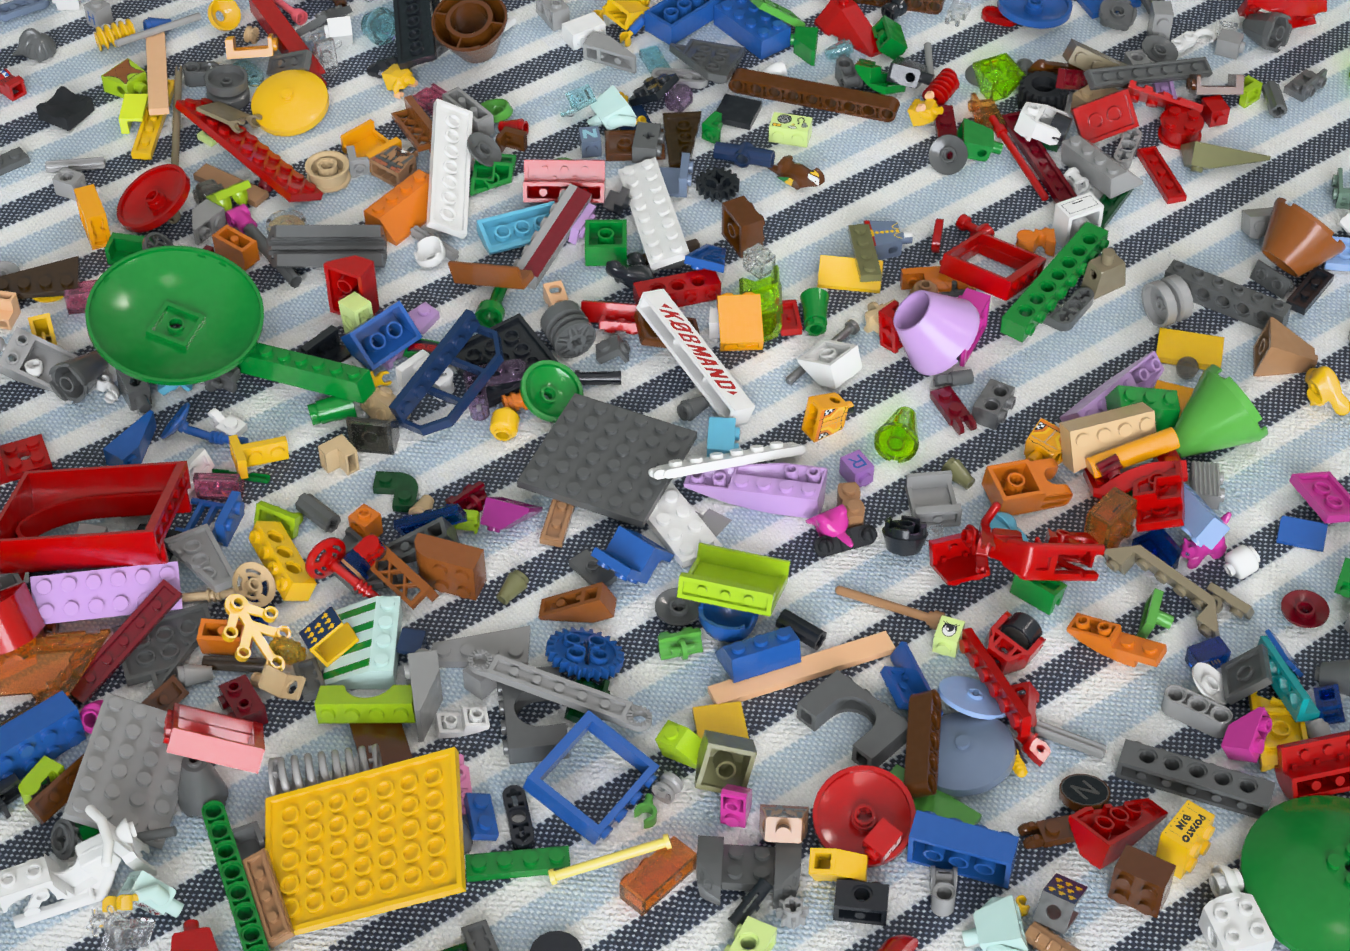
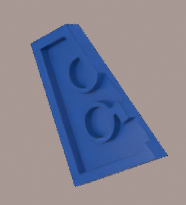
[684,244,726,273]

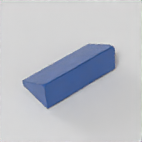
[1276,515,1328,552]

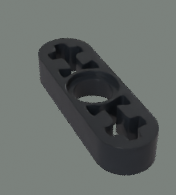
[502,785,535,850]

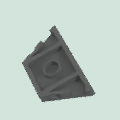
[332,527,403,594]

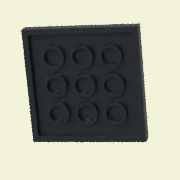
[454,313,558,409]

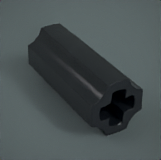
[775,609,827,650]

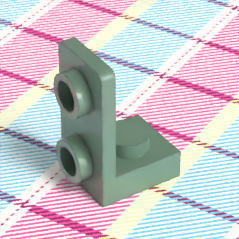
[1331,168,1350,210]

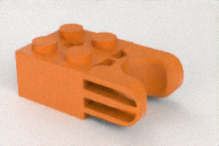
[981,458,1073,516]

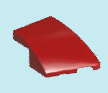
[1132,461,1185,532]

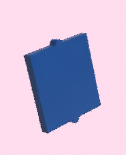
[1265,629,1304,677]

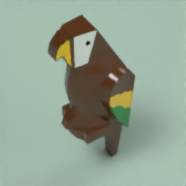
[767,155,825,190]

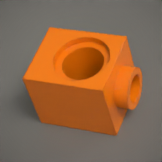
[348,504,383,538]

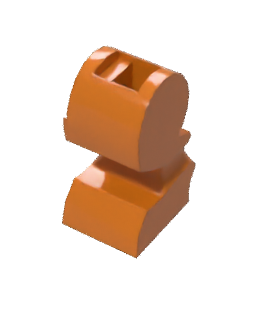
[1015,227,1056,257]

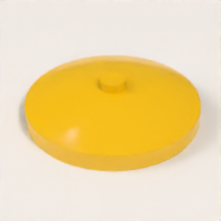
[251,70,330,136]

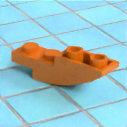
[1067,613,1167,668]

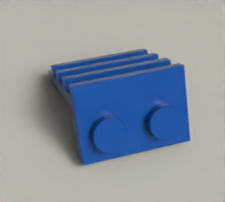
[175,490,245,547]

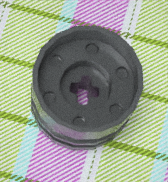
[540,300,596,358]

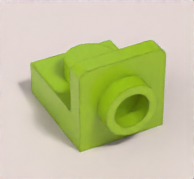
[1239,75,1263,108]

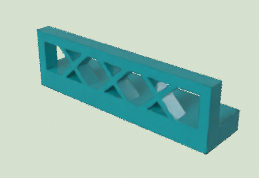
[1257,636,1320,722]

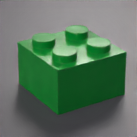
[585,219,627,266]

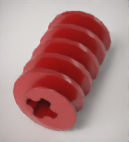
[922,68,960,105]

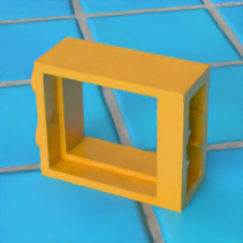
[74,184,111,250]

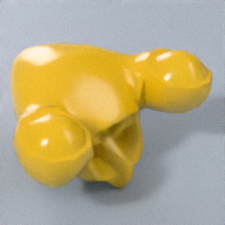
[1304,366,1350,416]

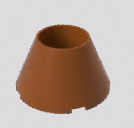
[1261,197,1346,278]

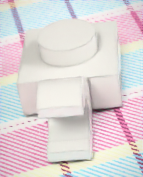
[207,408,248,437]

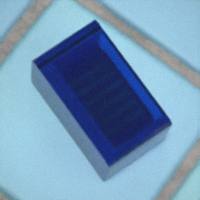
[1185,636,1231,670]

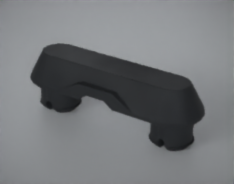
[814,524,877,557]

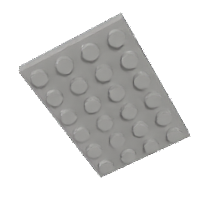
[62,692,184,849]

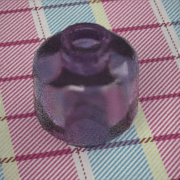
[664,84,693,112]

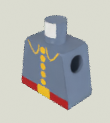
[863,220,913,260]

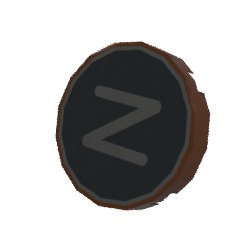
[1059,774,1110,811]

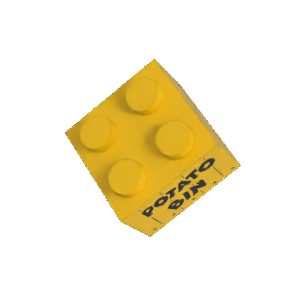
[1155,800,1215,879]

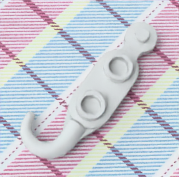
[1171,28,1217,54]

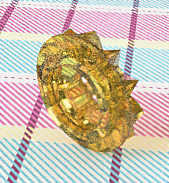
[269,635,307,665]

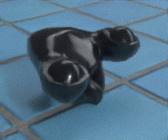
[605,252,655,290]

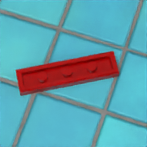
[1136,146,1187,204]

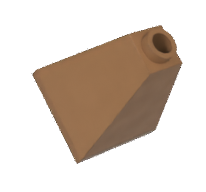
[1253,317,1318,377]

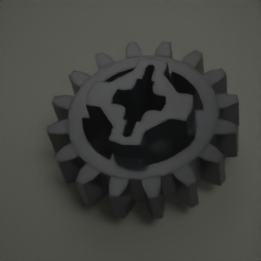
[696,167,740,202]

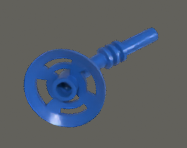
[160,402,249,445]

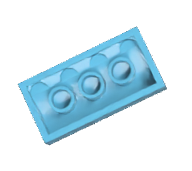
[476,201,555,255]

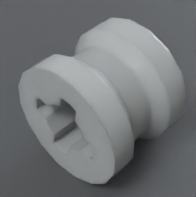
[652,771,684,804]

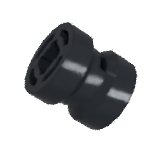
[881,0,907,21]

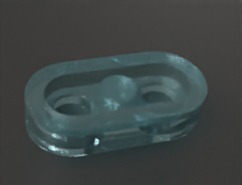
[233,60,264,87]

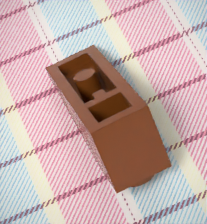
[538,582,617,623]

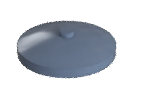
[937,712,1016,797]

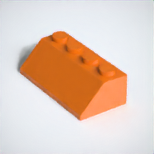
[364,169,429,246]

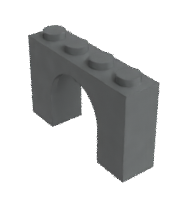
[496,666,570,764]
[797,670,908,767]

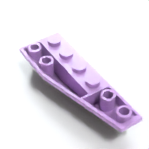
[1060,351,1165,422]
[684,463,828,518]

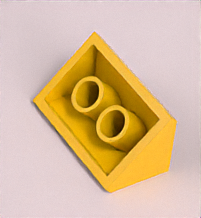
[817,255,884,293]

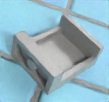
[905,470,962,529]

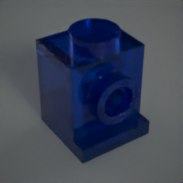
[1313,684,1346,725]

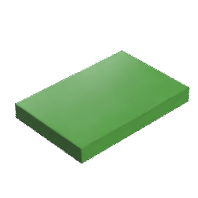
[750,0,806,27]

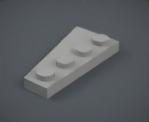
[432,625,531,668]

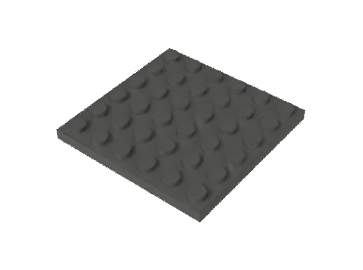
[517,393,697,528]

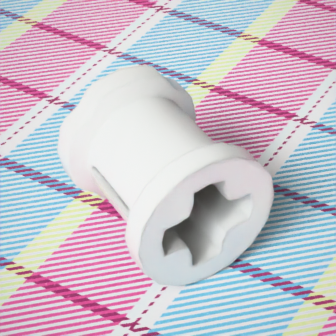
[1064,167,1089,194]

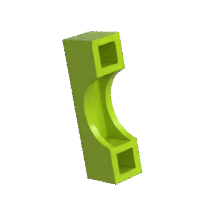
[314,685,416,724]

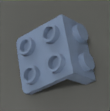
[659,153,694,198]

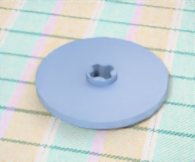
[938,676,1006,720]

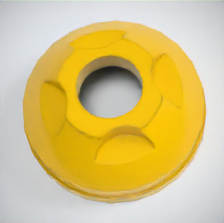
[207,0,241,31]

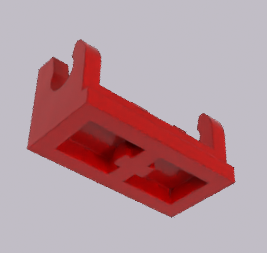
[878,300,903,354]

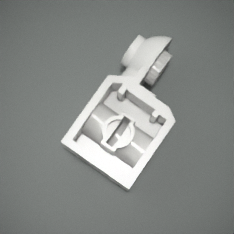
[1198,863,1275,951]

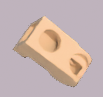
[543,280,568,307]

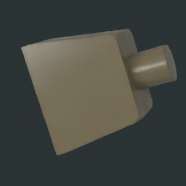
[1081,248,1126,300]

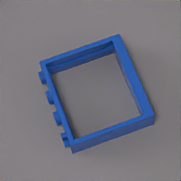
[523,710,659,845]

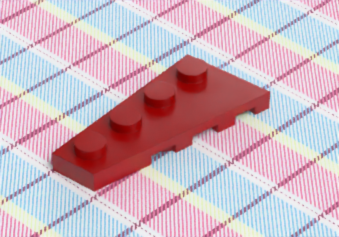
[1126,80,1204,114]

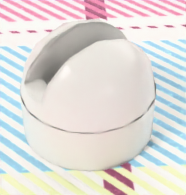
[24,359,43,378]

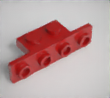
[581,300,638,334]

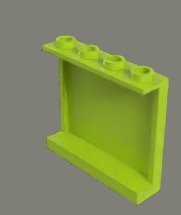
[677,542,791,617]

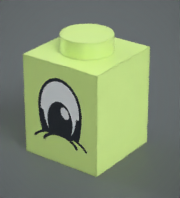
[932,615,965,658]

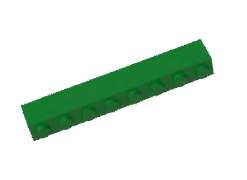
[236,343,376,404]

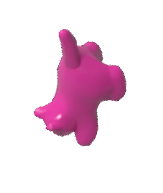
[805,504,853,547]
[1174,512,1232,569]

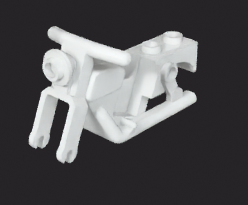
[0,804,157,929]

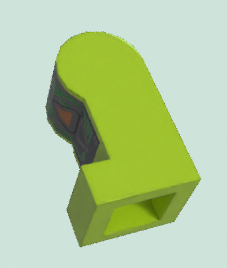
[18,755,65,805]

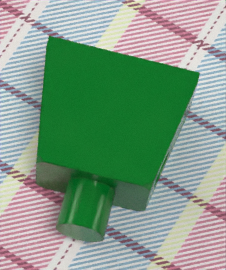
[956,118,1003,162]

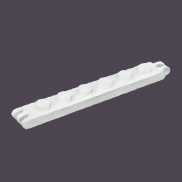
[648,441,806,479]

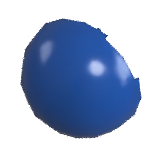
[698,603,759,643]

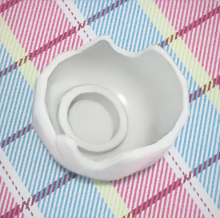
[414,236,446,268]

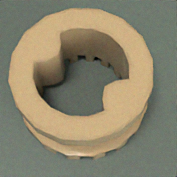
[244,26,260,44]

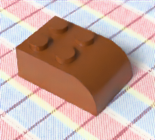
[414,532,487,601]

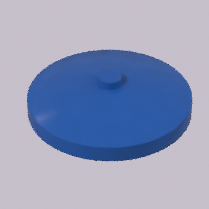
[997,0,1073,29]

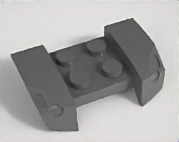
[696,835,802,909]

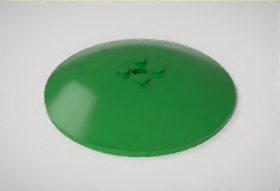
[85,246,264,386]
[1240,795,1350,951]

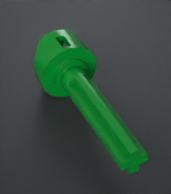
[475,287,507,328]

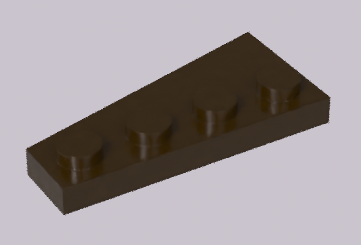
[663,111,702,168]
[0,256,80,299]

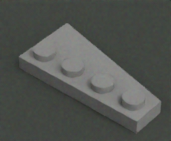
[164,523,238,593]

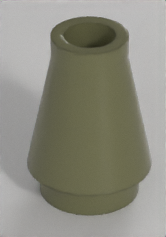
[941,457,975,490]
[496,570,529,605]

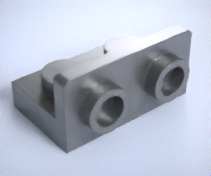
[1283,68,1328,102]

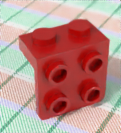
[929,533,990,586]

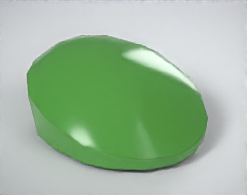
[481,99,513,123]

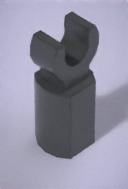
[933,369,974,387]

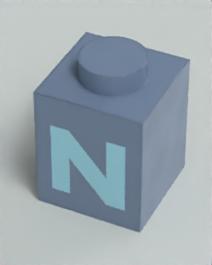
[579,126,602,158]

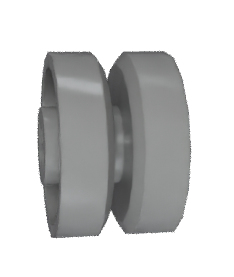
[1141,274,1194,328]

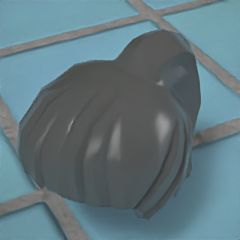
[12,28,56,62]

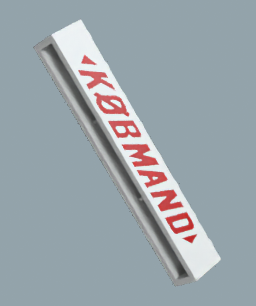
[636,289,755,425]

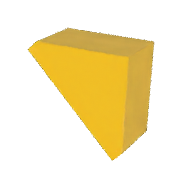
[28,313,58,346]

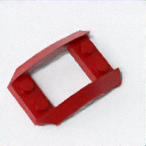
[1237,0,1327,28]
[1083,449,1188,502]

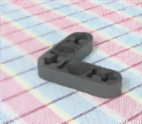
[1018,287,1094,331]

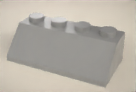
[1061,135,1143,199]

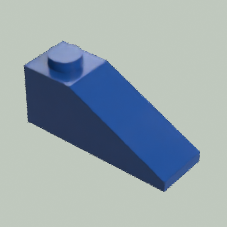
[103,410,157,466]

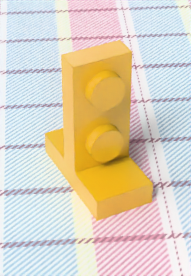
[228,435,289,480]

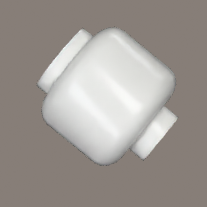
[1223,545,1260,579]

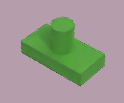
[1137,588,1174,639]

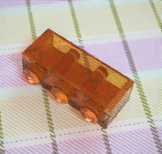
[619,836,697,916]

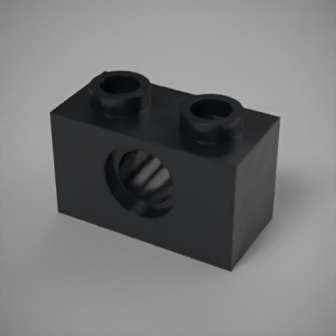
[833,879,889,926]

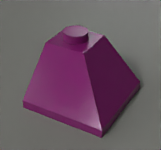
[480,496,543,533]

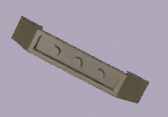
[1104,545,1220,641]

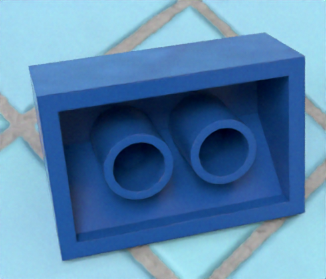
[340,300,423,371]
[715,626,801,683]

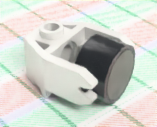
[1014,102,1073,146]

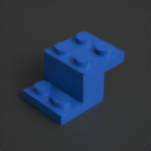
[591,526,674,584]

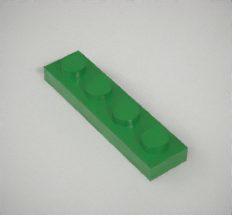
[465,846,570,882]

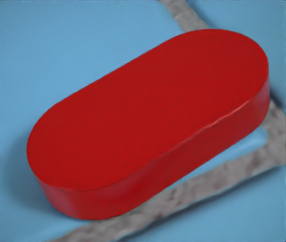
[981,6,1016,27]
[931,218,944,253]

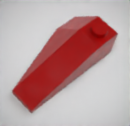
[814,0,882,57]
[1068,798,1168,869]

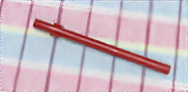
[988,115,1049,201]

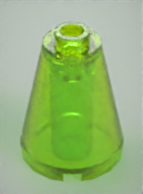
[874,406,919,463]

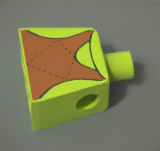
[101,58,148,99]

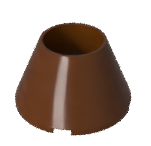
[431,0,508,63]

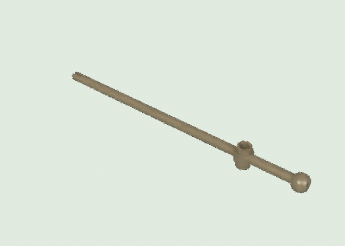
[167,66,183,224]

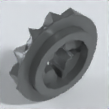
[51,818,80,860]

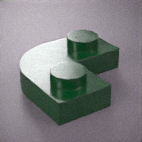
[373,471,419,512]

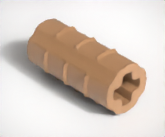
[1025,921,1081,951]

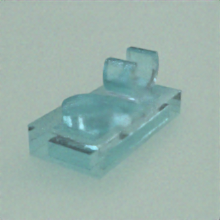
[639,46,671,73]

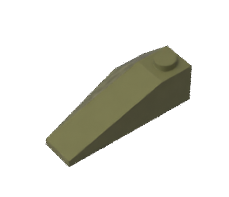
[1181,141,1271,173]

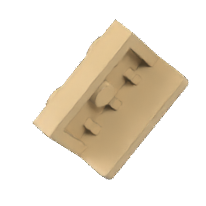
[360,386,411,430]

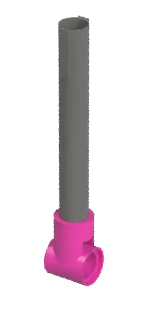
[225,204,302,289]

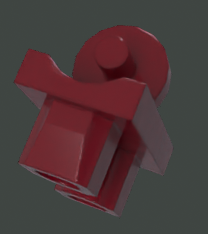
[445,481,488,513]

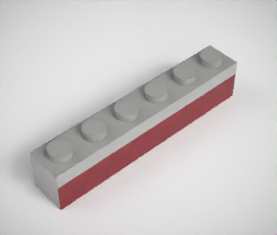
[513,183,592,290]

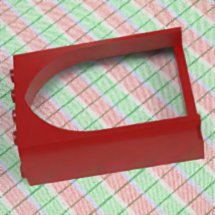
[0,461,192,574]

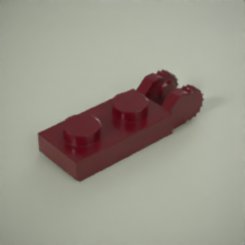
[930,385,977,435]

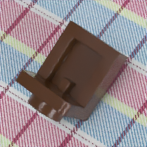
[495,126,528,153]

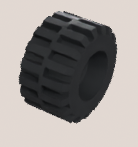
[1017,71,1068,112]

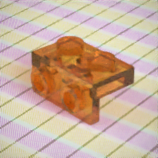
[968,93,1005,130]

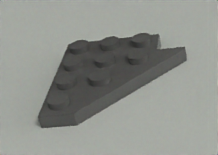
[669,39,746,84]
[112,603,211,690]

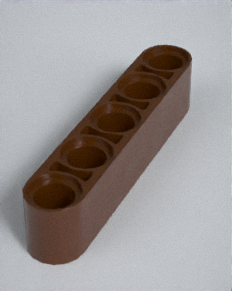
[904,689,942,799]

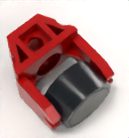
[984,611,1046,675]

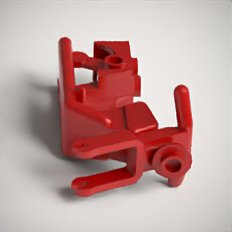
[961,501,1105,581]

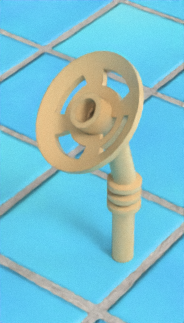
[182,562,276,607]

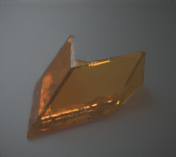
[0,629,111,727]

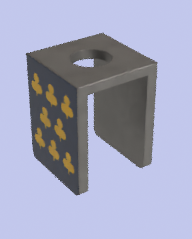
[1033,873,1088,934]

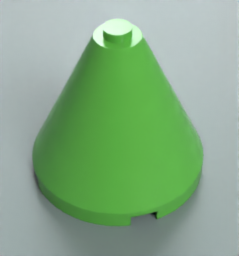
[1174,364,1268,458]

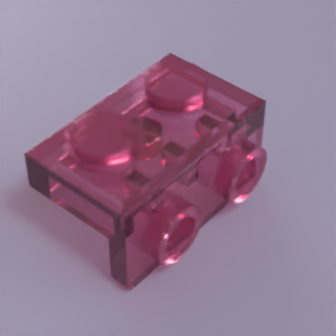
[193,473,245,499]

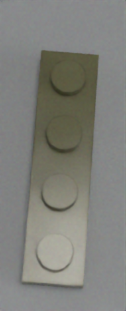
[848,224,882,282]

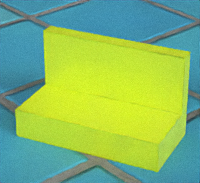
[119,94,148,134]

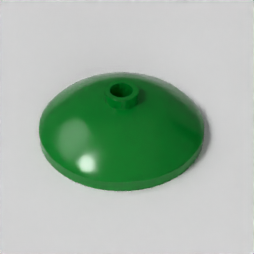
[520,360,584,423]

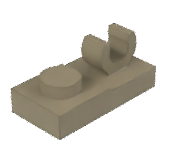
[1206,582,1255,620]

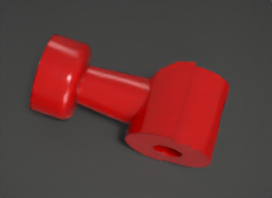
[956,214,995,237]

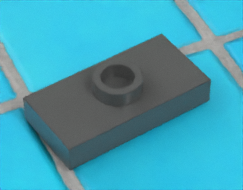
[569,549,617,587]
[292,657,326,702]
[461,919,499,951]

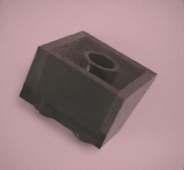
[346,416,400,455]

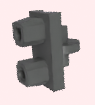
[205,367,241,393]

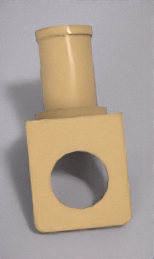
[250,665,306,701]

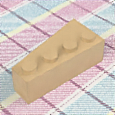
[1059,402,1156,473]

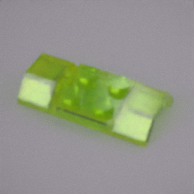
[739,265,783,342]

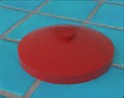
[117,164,191,233]
[813,765,916,868]

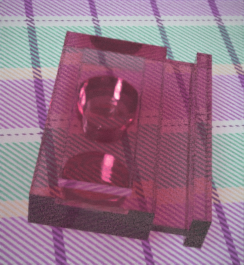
[413,83,447,114]

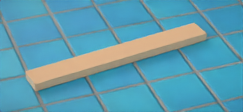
[146,32,169,116]
[707,631,896,704]

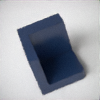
[396,628,428,654]

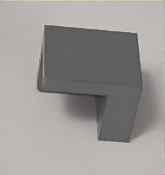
[232,821,265,860]

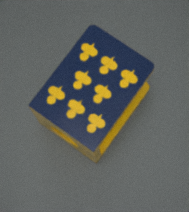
[299,607,359,667]

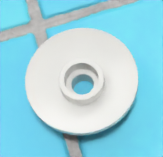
[1192,662,1228,705]

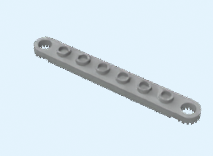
[468,649,652,732]

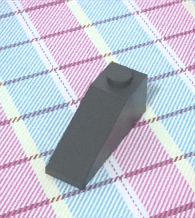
[386,516,460,564]

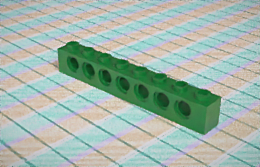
[1000,221,1109,343]

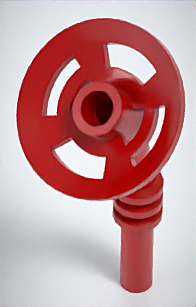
[305,537,381,598]

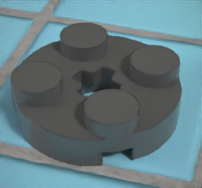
[1098,0,1137,31]

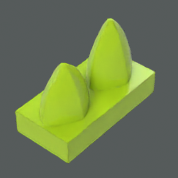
[206,180,251,211]
[254,500,303,539]

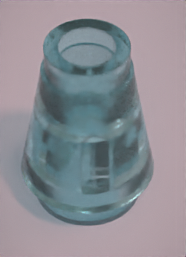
[824,39,854,60]

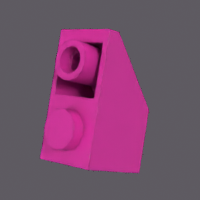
[1221,707,1272,763]
[720,784,752,828]

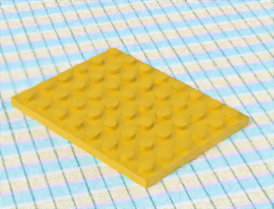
[265,747,466,935]

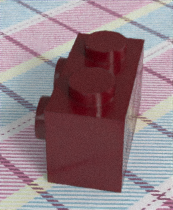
[217,674,269,725]

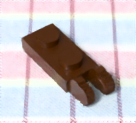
[1017,814,1075,849]

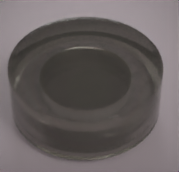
[1176,356,1199,379]

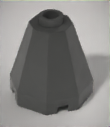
[1242,12,1292,53]

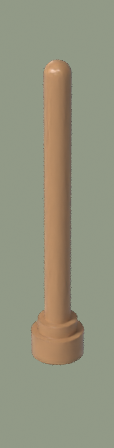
[835,586,945,630]

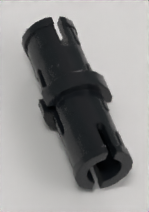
[728,877,773,927]

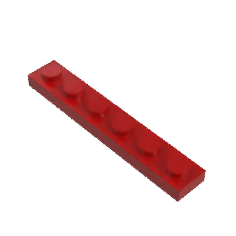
[959,628,1032,737]

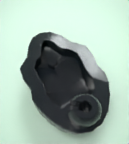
[367,56,410,79]

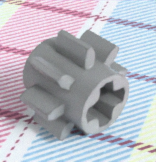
[776,895,809,930]

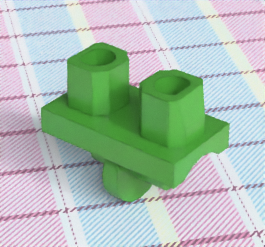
[657,627,703,660]

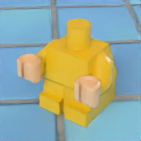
[381,64,418,99]
[907,91,944,126]

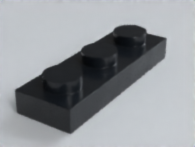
[1286,267,1334,315]

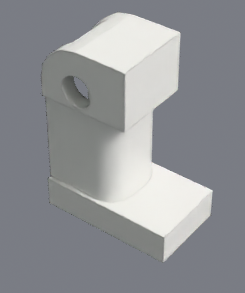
[395,349,455,402]

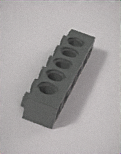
[1164,259,1292,330]
[1115,739,1275,819]

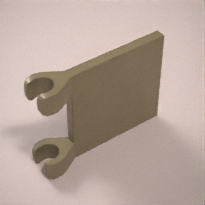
[196,101,262,133]

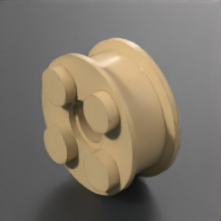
[305,151,351,194]

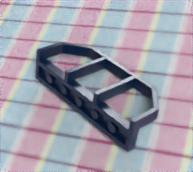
[389,309,504,436]

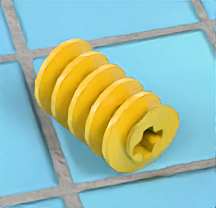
[94,19,135,51]

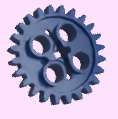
[545,627,624,682]

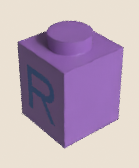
[839,450,874,488]

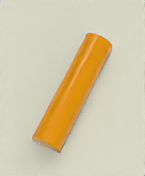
[1085,427,1180,478]

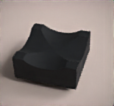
[36,86,94,131]

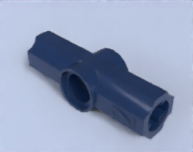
[713,141,775,168]

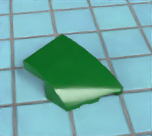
[855,58,906,95]
[470,154,516,196]

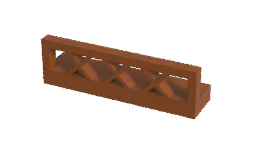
[391,95,432,152]
[352,533,439,610]

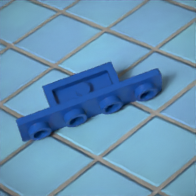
[880,641,943,717]

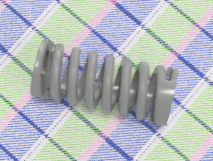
[268,744,382,796]

